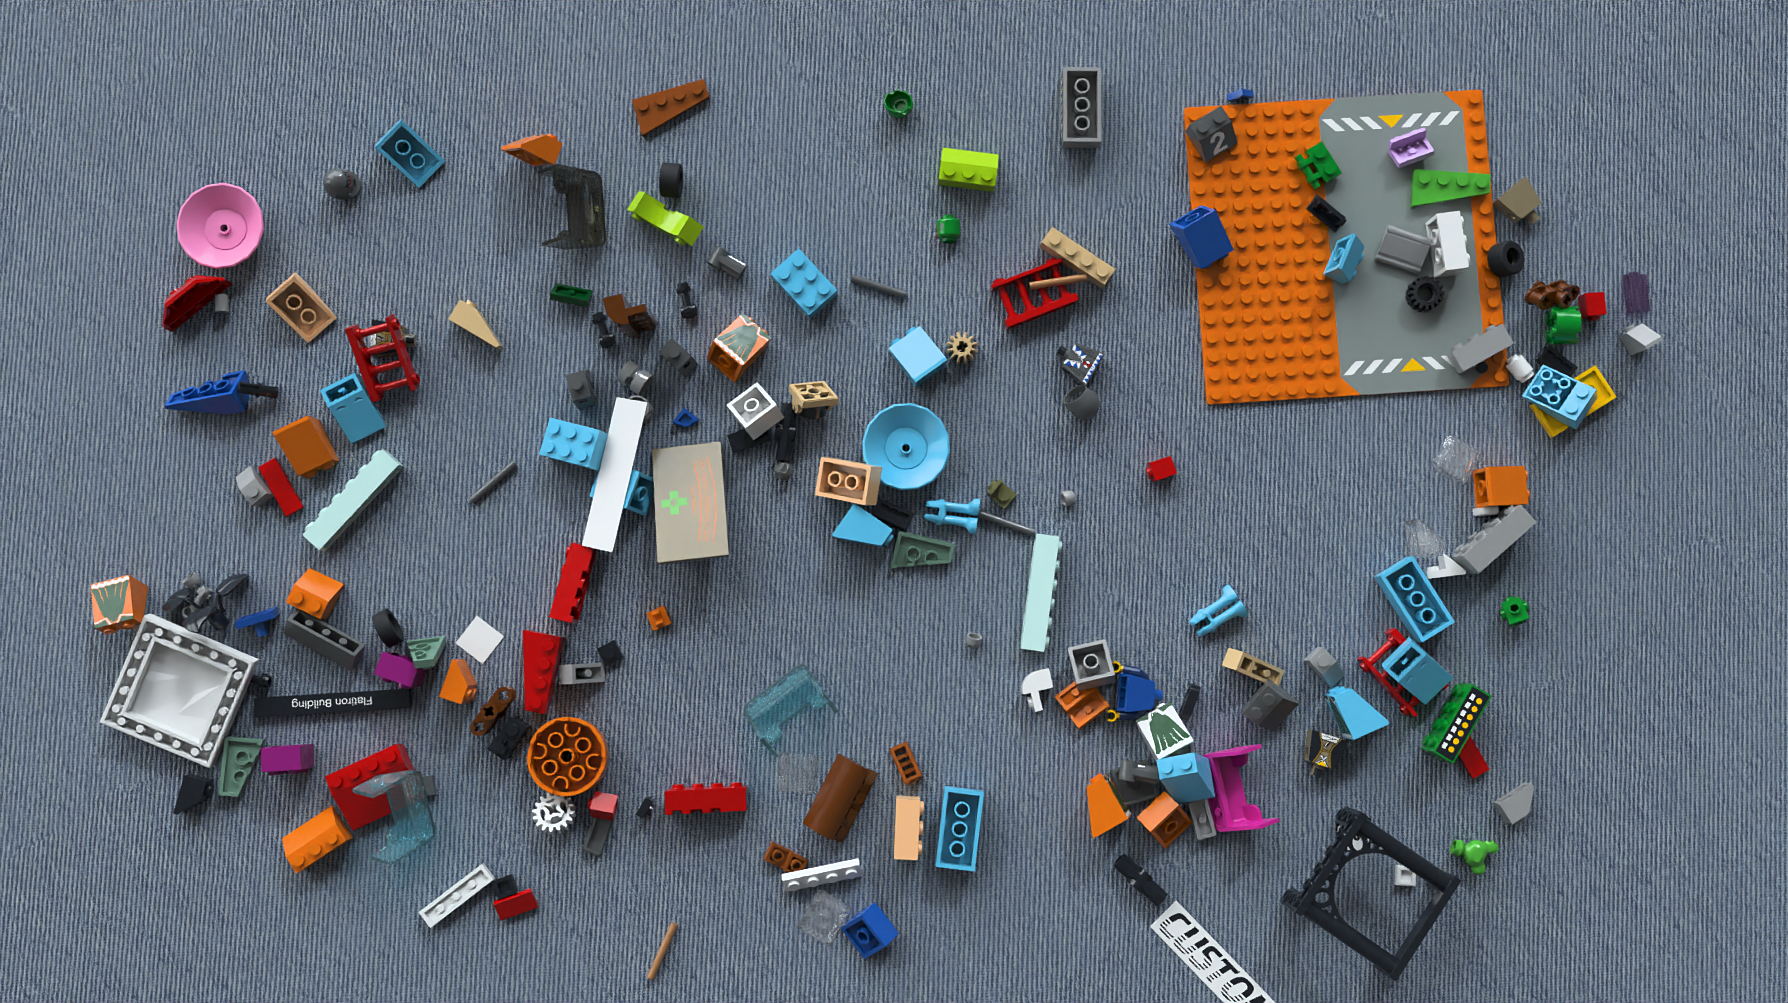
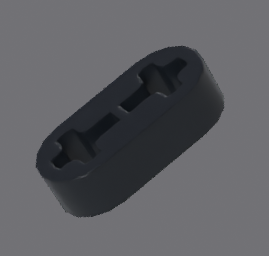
[1178,683,1201,721]

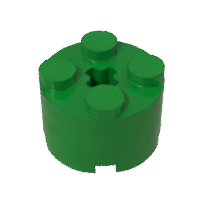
[1544,306,1581,345]

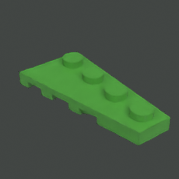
[1410,169,1491,208]

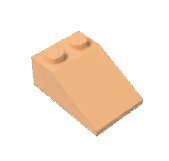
[265,272,337,343]

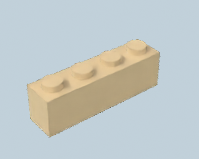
[1040,227,1115,289]

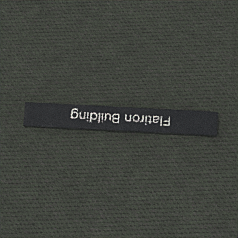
[254,688,412,717]

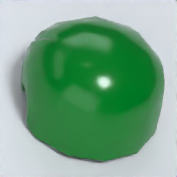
[884,89,913,118]

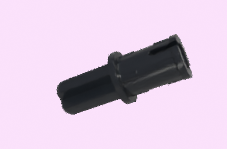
[237,382,279,399]

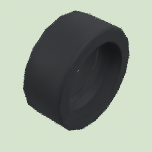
[372,609,404,648]

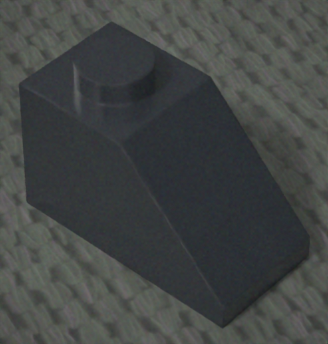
[173,774,214,815]

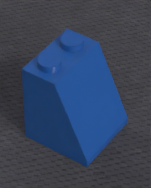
[1169,205,1234,269]

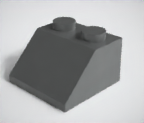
[1243,678,1299,731]

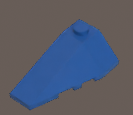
[164,370,250,414]

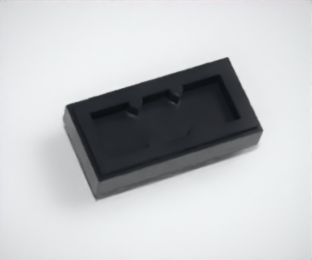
[1534,344,1578,377]
[727,429,769,454]
[872,498,914,532]

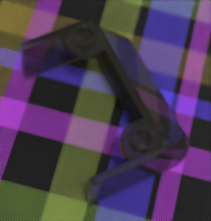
[538,164,606,250]

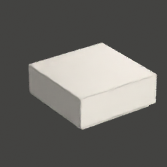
[1473,506,1499,516]
[1394,865,1416,887]

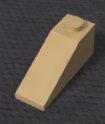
[448,300,503,351]
[1222,648,1284,686]

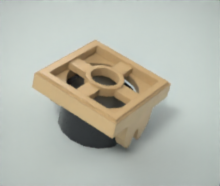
[789,381,839,419]

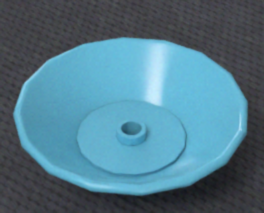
[862,403,950,490]

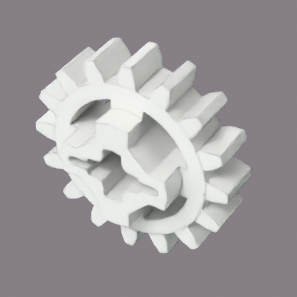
[532,793,576,835]

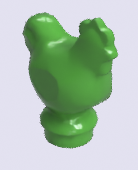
[1450,839,1499,875]

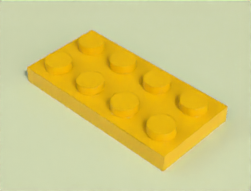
[1530,365,1616,438]

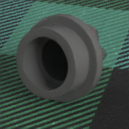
[773,461,792,480]

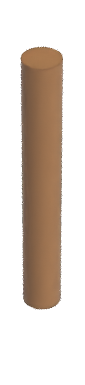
[1029,274,1087,290]
[647,922,678,980]

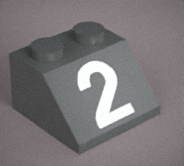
[1185,106,1238,163]

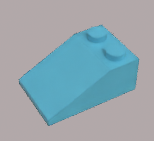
[375,119,445,188]

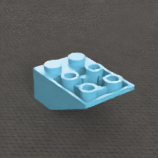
[1522,365,1597,429]
[320,373,387,444]
[1382,637,1454,705]

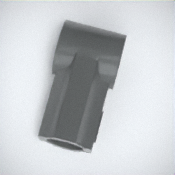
[706,245,747,280]
[1118,759,1159,784]

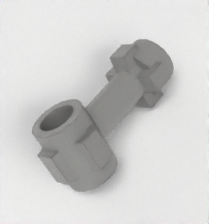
[182,585,213,618]

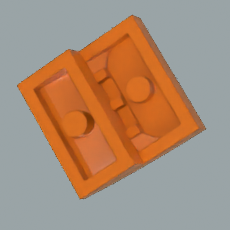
[1055,681,1110,730]

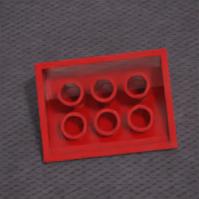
[325,744,425,831]

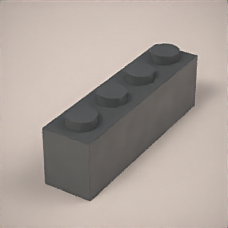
[284,608,366,671]

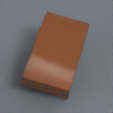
[763,841,809,873]

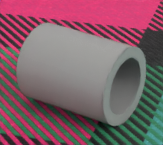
[214,294,229,314]

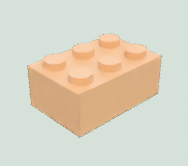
[815,457,882,505]
[894,795,924,860]

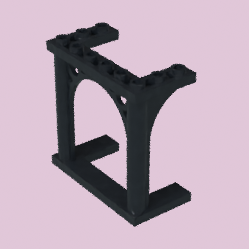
[1282,806,1462,981]

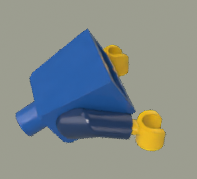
[1107,661,1163,722]

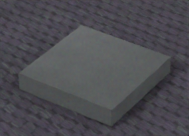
[1110,759,1159,806]

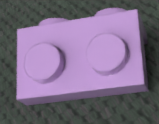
[1388,128,1434,169]

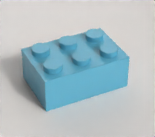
[770,248,838,319]
[539,418,608,471]

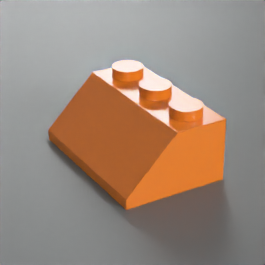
[501,133,563,167]
[282,805,353,874]

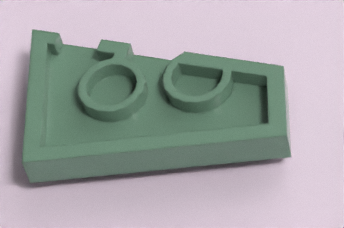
[218,736,266,797]

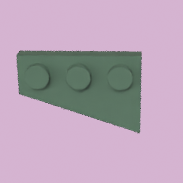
[890,530,955,568]
[407,636,446,669]

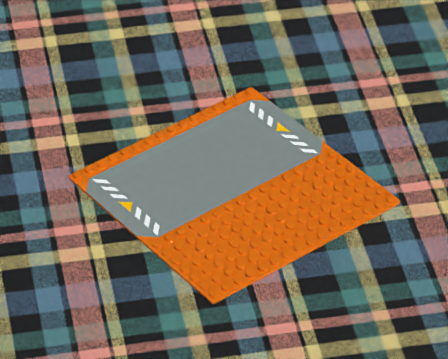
[1183,90,1509,405]

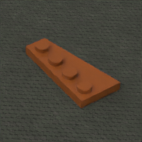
[632,79,710,137]

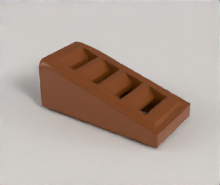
[889,741,924,786]

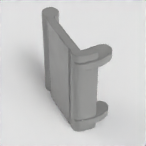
[1374,225,1432,274]

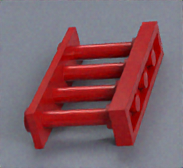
[990,257,1079,330]
[345,314,420,403]
[1357,628,1449,717]

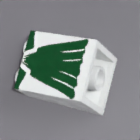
[1136,702,1195,763]

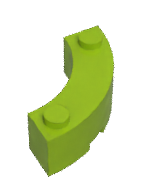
[627,191,704,246]

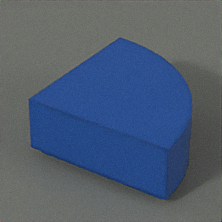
[1227,89,1254,102]
[672,408,699,427]

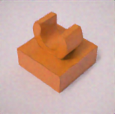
[646,606,672,631]

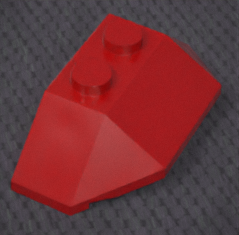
[162,275,232,332]

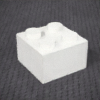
[727,382,784,440]

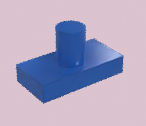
[234,607,280,637]

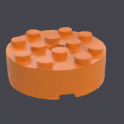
[527,717,609,796]

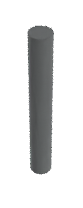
[851,275,907,299]
[469,460,517,504]
[978,511,1035,536]

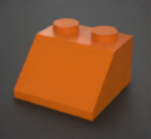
[286,568,345,619]
[439,659,478,704]
[1136,791,1192,849]

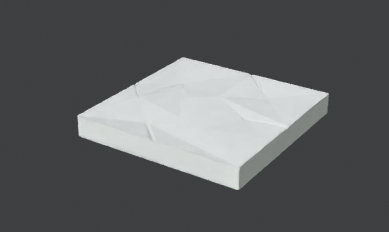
[100,614,260,768]

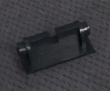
[1306,194,1347,232]

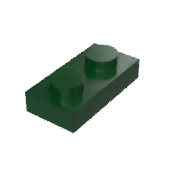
[550,283,593,307]

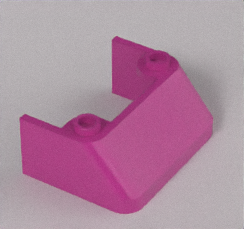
[1202,744,1279,832]

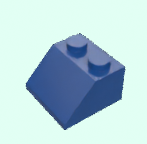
[841,902,899,959]

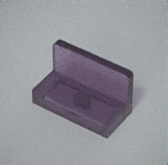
[1622,272,1650,313]

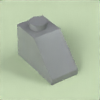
[1618,324,1663,356]
[235,465,274,507]
[1304,647,1345,688]
[559,662,605,684]
[1493,782,1534,825]

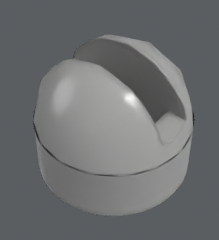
[1060,490,1076,507]
[183,572,201,589]
[966,633,982,649]

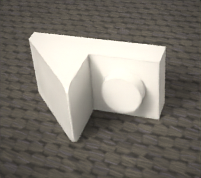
[1424,554,1466,579]

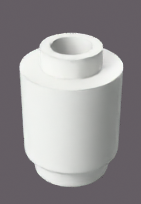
[1505,354,1534,383]

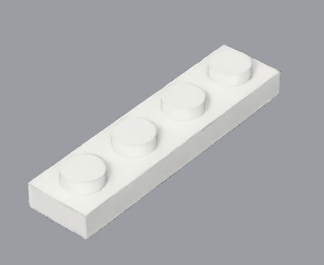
[782,858,862,892]
[419,863,495,928]

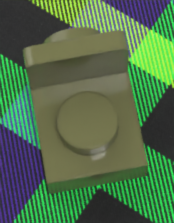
[987,479,1017,509]

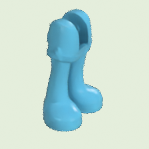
[924,499,980,535]
[1189,585,1249,637]

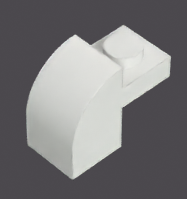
[1021,668,1053,712]

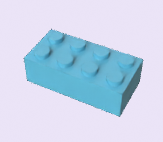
[1374,556,1455,643]
[935,786,984,872]

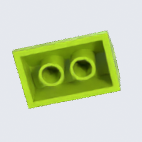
[938,148,999,192]

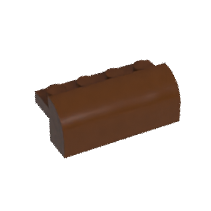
[603,293,657,338]
[803,753,878,843]

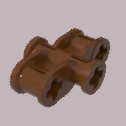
[1524,280,1579,310]
[470,686,516,736]

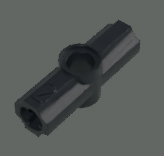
[773,403,797,462]
[1113,853,1168,906]

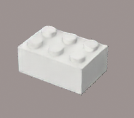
[1425,211,1470,278]

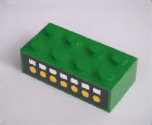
[1421,683,1492,764]

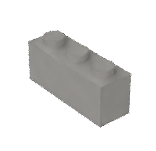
[1447,324,1514,374]

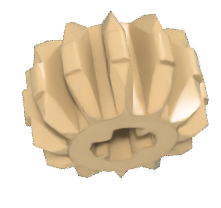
[946,332,978,364]

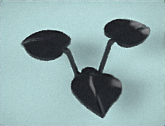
[162,574,250,634]

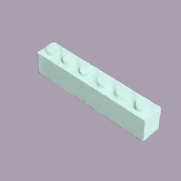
[303,449,404,551]
[1020,534,1062,652]

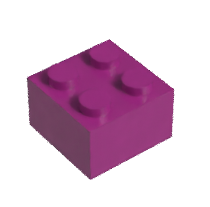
[374,652,428,689]
[261,743,314,775]

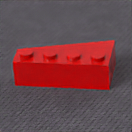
[549,542,597,623]
[523,630,565,714]
[665,782,748,815]

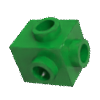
[1499,596,1530,628]

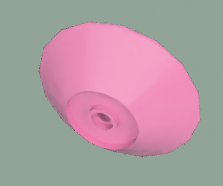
[176,183,264,269]

